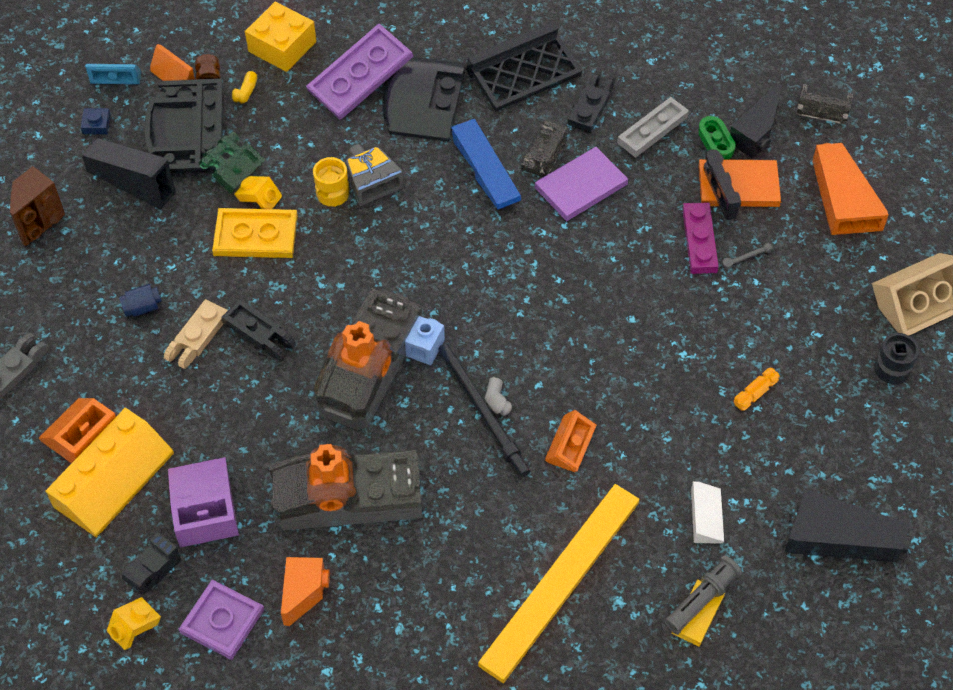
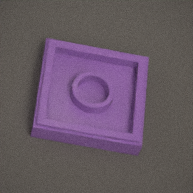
[179,580,264,660]

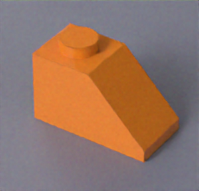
[281,557,330,626]

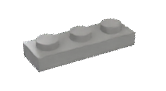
[617,97,689,158]

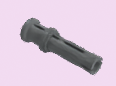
[664,555,742,635]

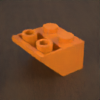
[39,398,116,464]

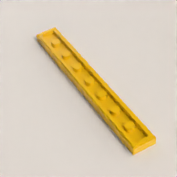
[478,484,639,684]

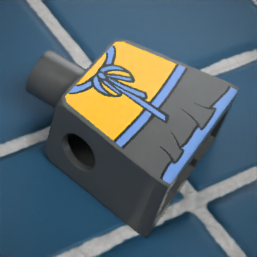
[346,144,404,206]

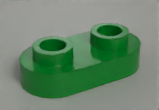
[698,116,735,160]

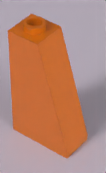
[812,143,888,235]

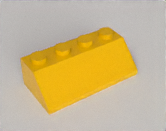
[46,408,174,538]

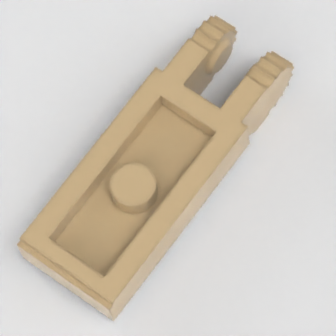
[164,299,228,369]

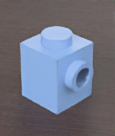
[405,316,445,365]

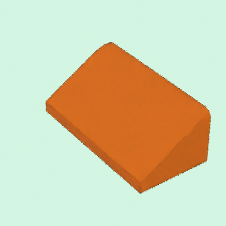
[150,44,195,81]
[545,410,597,472]

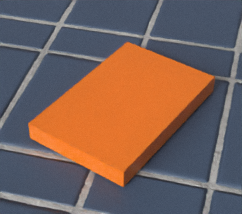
[698,160,781,207]

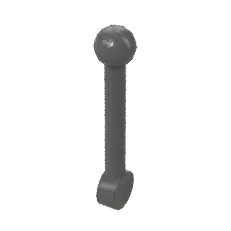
[722,243,773,269]

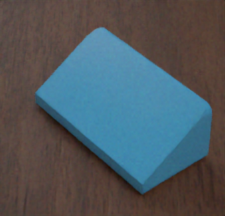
[85,64,142,84]

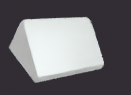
[691,482,724,543]

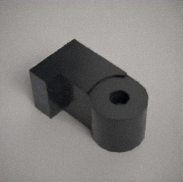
[122,532,181,594]

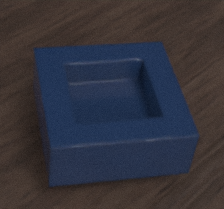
[81,108,111,134]

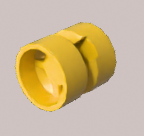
[313,157,350,206]

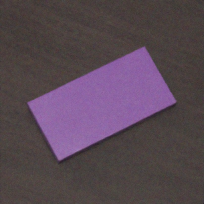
[306,24,413,120]

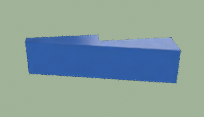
[452,119,521,209]

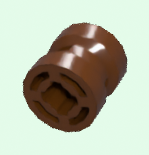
[195,54,221,80]

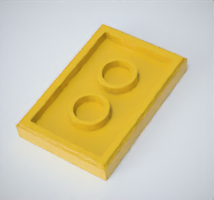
[212,208,298,258]

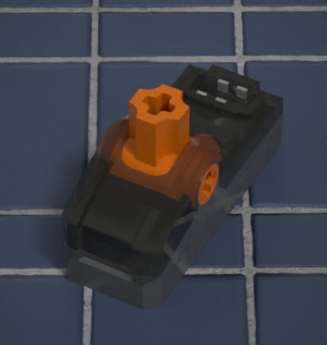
[314,288,422,430]
[269,444,422,531]

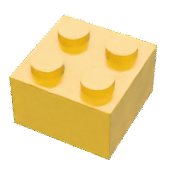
[245,2,317,72]

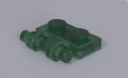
[199,132,265,194]

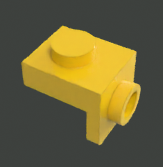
[235,176,282,209]
[107,597,161,650]

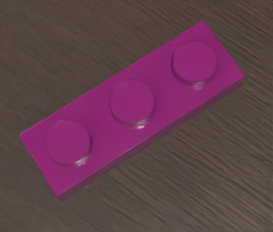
[682,203,719,274]

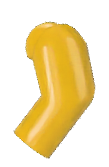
[232,71,257,104]

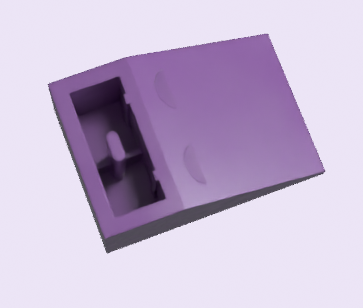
[168,457,239,547]

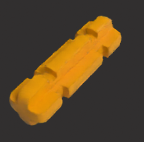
[734,368,780,411]

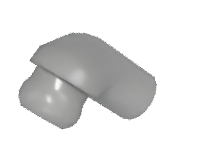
[484,377,512,416]

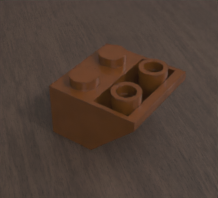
[10,166,65,247]

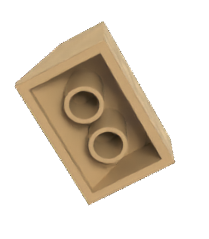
[872,253,953,336]

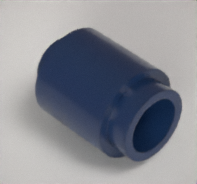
[119,283,162,317]

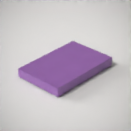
[535,147,628,221]

